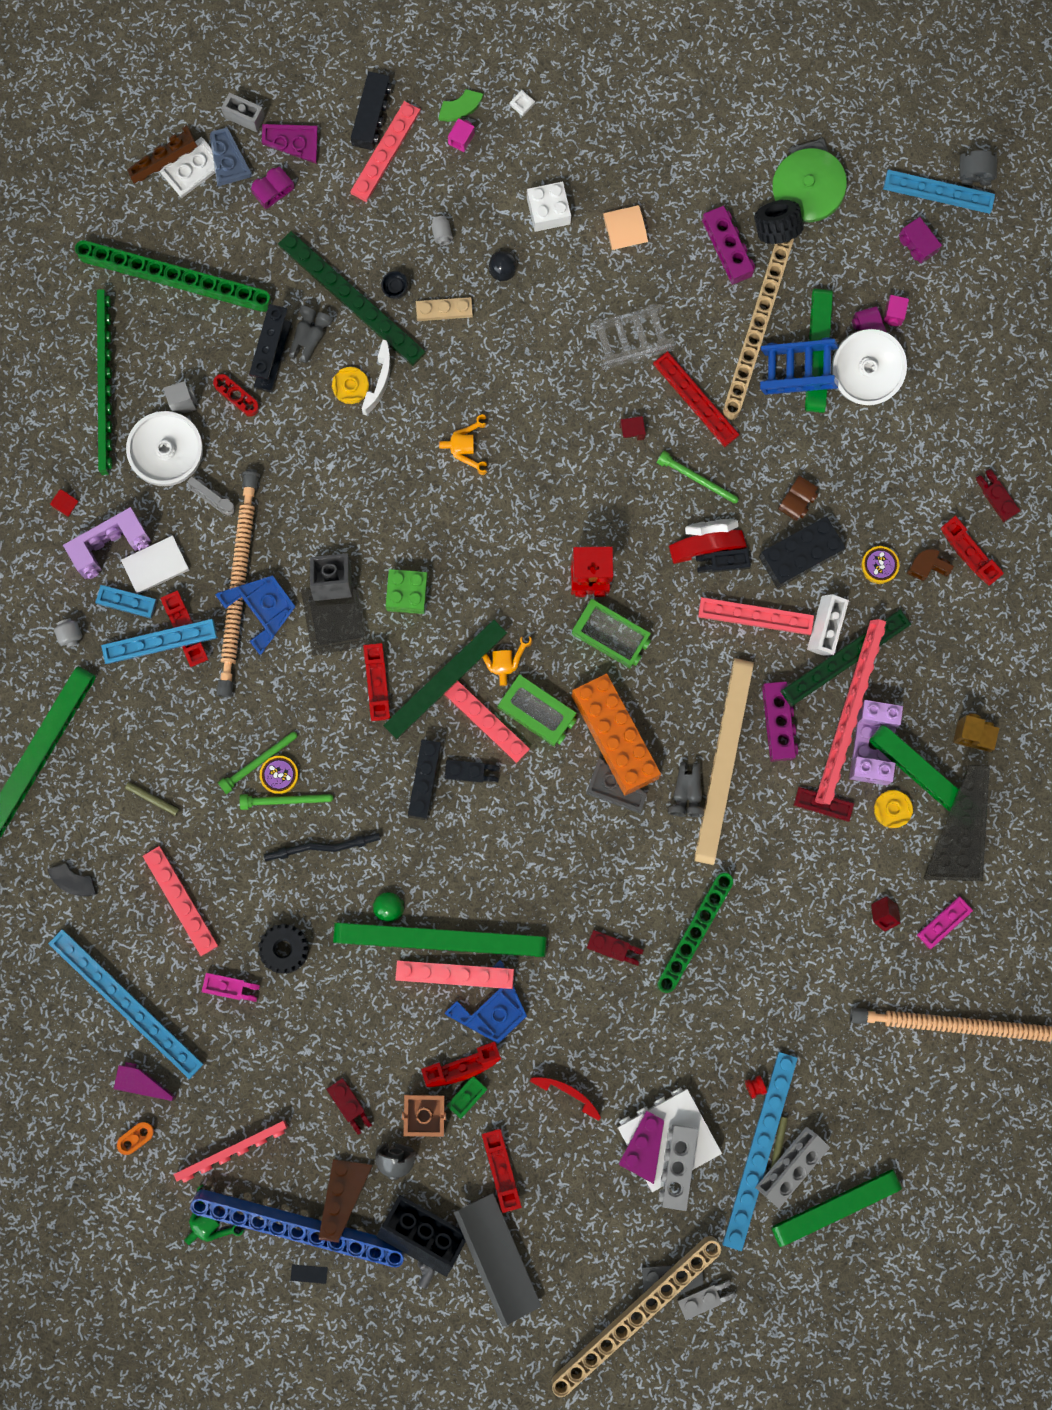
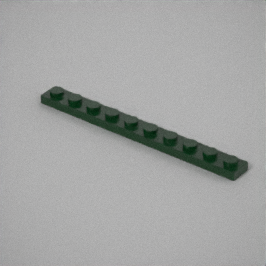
[278,231,426,366]

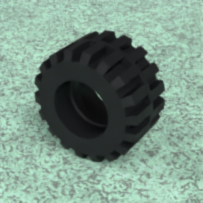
[754,200,804,244]

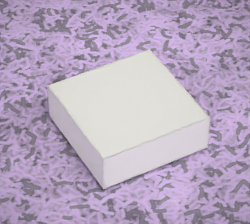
[510,90,535,116]

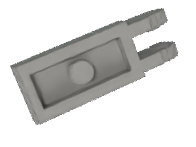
[187,476,235,517]
[677,1280,736,1320]

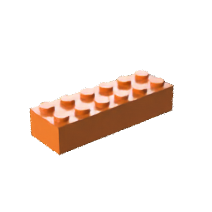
[571,674,661,796]

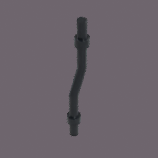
[264,833,381,862]

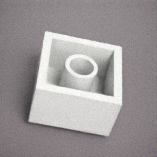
[527,182,571,232]

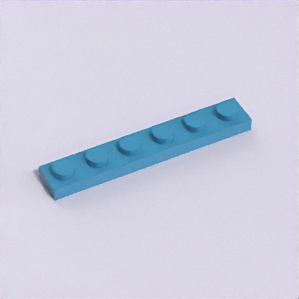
[883,170,995,214]
[101,619,218,664]

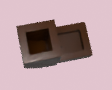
[907,549,954,582]

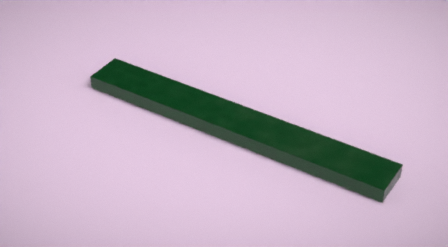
[780,609,911,707]
[383,620,507,740]

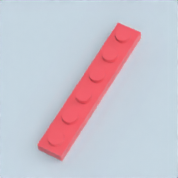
[350,101,420,202]
[698,597,814,635]
[444,681,530,763]
[143,846,218,956]
[395,961,514,989]
[173,1120,288,1183]

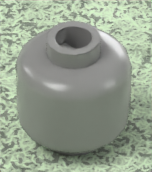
[54,618,82,648]

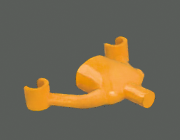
[439,414,487,475]
[471,636,532,686]

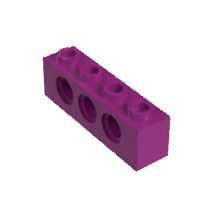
[702,206,755,285]
[762,682,798,762]

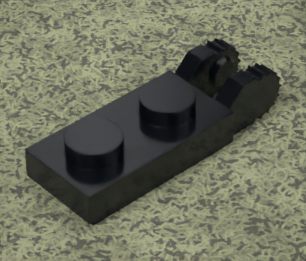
[696,549,751,573]
[445,760,500,783]

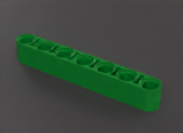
[805,288,833,413]
[869,725,982,826]
[657,873,733,993]
[771,1169,903,1247]

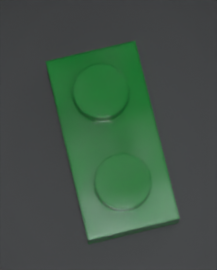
[446,1076,487,1119]

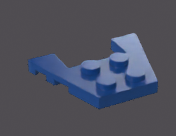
[215,576,295,655]
[445,960,527,1044]

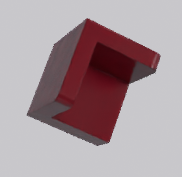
[619,416,646,440]
[871,896,901,932]

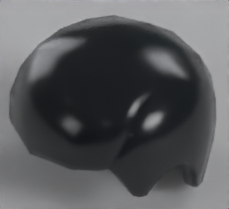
[489,251,517,281]
[381,271,409,299]

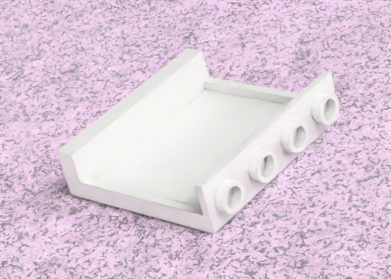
[617,1087,722,1192]

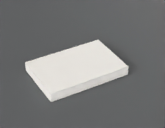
[159,137,215,198]
[121,536,189,594]

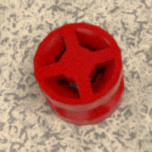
[745,1075,767,1099]

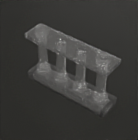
[590,304,675,371]

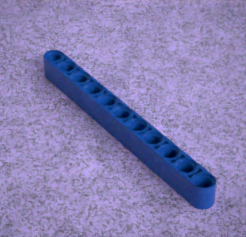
[190,1190,405,1267]

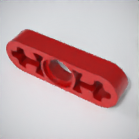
[213,374,259,416]

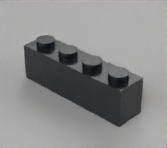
[351,71,393,150]
[408,739,441,821]

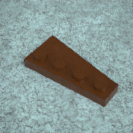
[127,125,198,184]
[319,1159,373,1243]

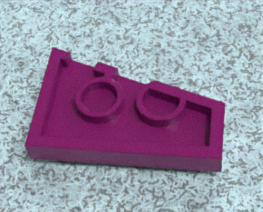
[262,124,318,164]
[618,1111,664,1184]

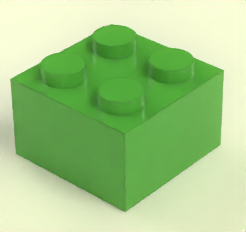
[386,569,428,614]

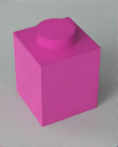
[448,118,475,152]
[883,295,909,326]

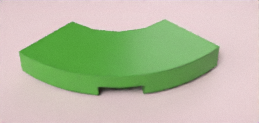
[438,89,483,122]

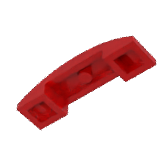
[941,515,1004,586]
[669,530,747,564]
[160,590,208,668]
[363,643,390,722]
[421,1041,501,1087]
[529,1077,601,1121]
[481,1129,522,1213]

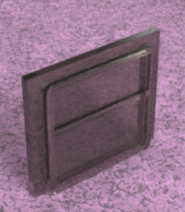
[301,579,369,656]

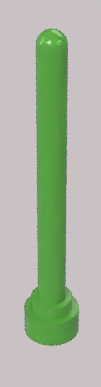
[657,450,739,503]
[217,732,298,795]
[240,794,333,810]

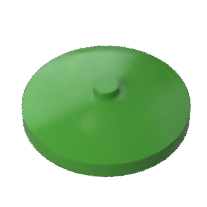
[772,148,847,222]

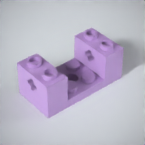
[63,507,152,579]
[849,700,903,786]

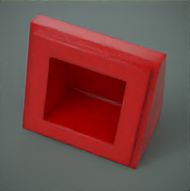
[50,489,79,517]

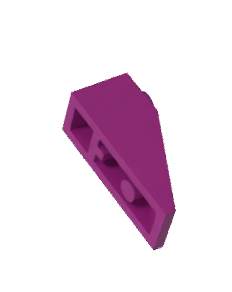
[113,1062,176,1101]

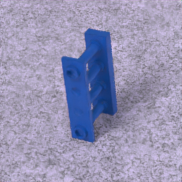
[760,337,839,395]

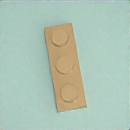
[416,297,473,321]

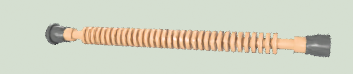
[216,469,261,698]
[850,1007,1052,1042]

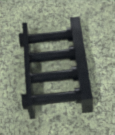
[249,304,292,393]

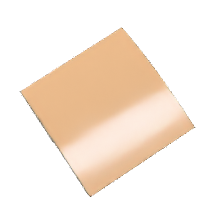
[603,205,648,250]

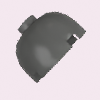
[375,1143,416,1180]

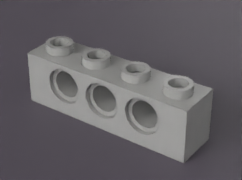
[658,1125,698,1211]
[755,1127,830,1208]

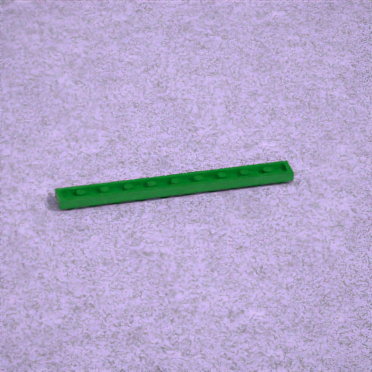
[97,289,113,475]

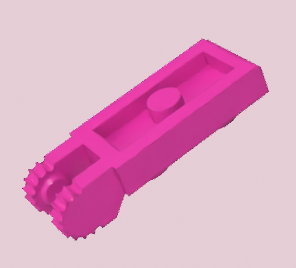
[202,973,260,1002]

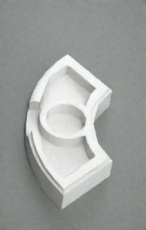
[685,519,738,536]

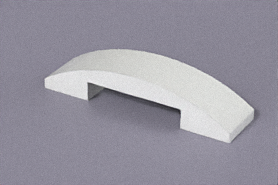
[362,340,391,415]

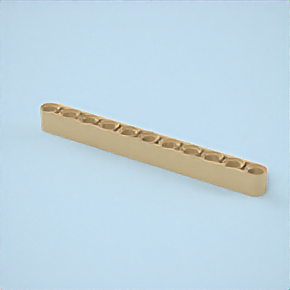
[723,239,794,420]
[694,658,754,865]
[552,1236,721,1397]

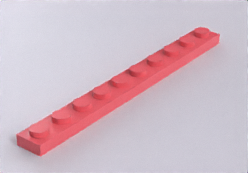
[815,619,886,805]

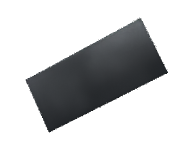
[290,1264,328,1284]

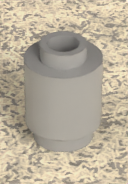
[431,216,453,246]

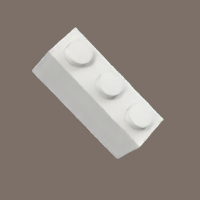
[807,594,849,656]

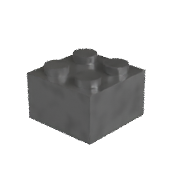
[310,553,352,601]

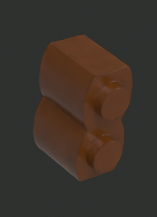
[778,475,818,521]

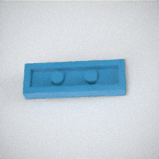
[95,585,157,619]

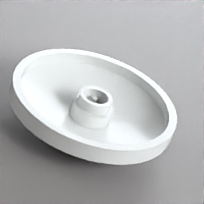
[831,329,907,405]
[126,411,203,486]

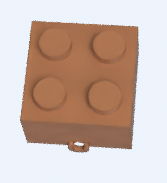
[402,1095,446,1137]

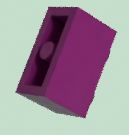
[899,217,942,264]

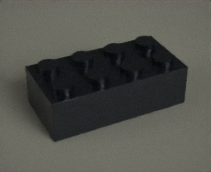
[759,516,846,589]
[376,1195,466,1277]

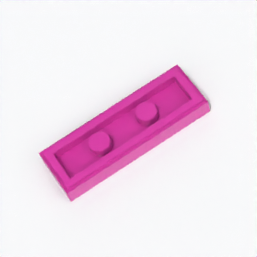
[917,896,973,949]

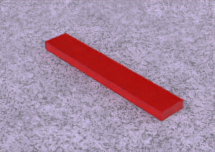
[653,351,739,448]

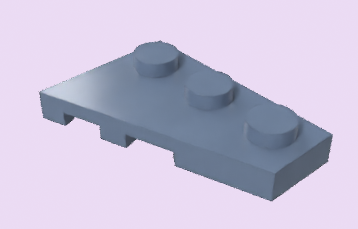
[210,128,252,186]

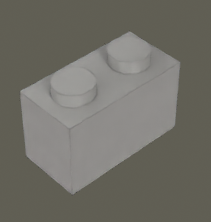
[221,92,265,132]
[163,381,198,415]

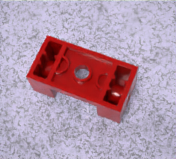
[570,547,613,597]

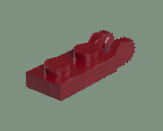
[976,469,1020,522]
[586,930,644,966]
[326,1078,372,1135]

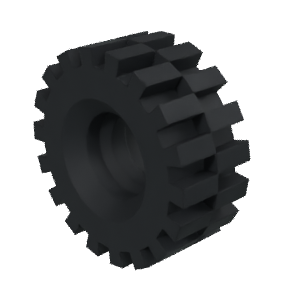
[258,924,309,974]

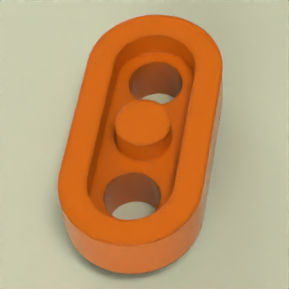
[117,1122,154,1155]

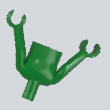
[184,1184,245,1245]

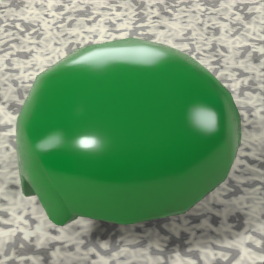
[373,892,404,922]

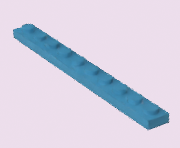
[48,929,204,1079]
[722,1052,798,1251]

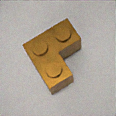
[953,714,999,752]

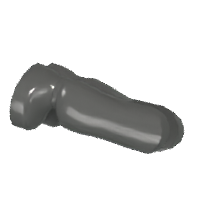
[289,305,333,363]
[668,762,704,818]

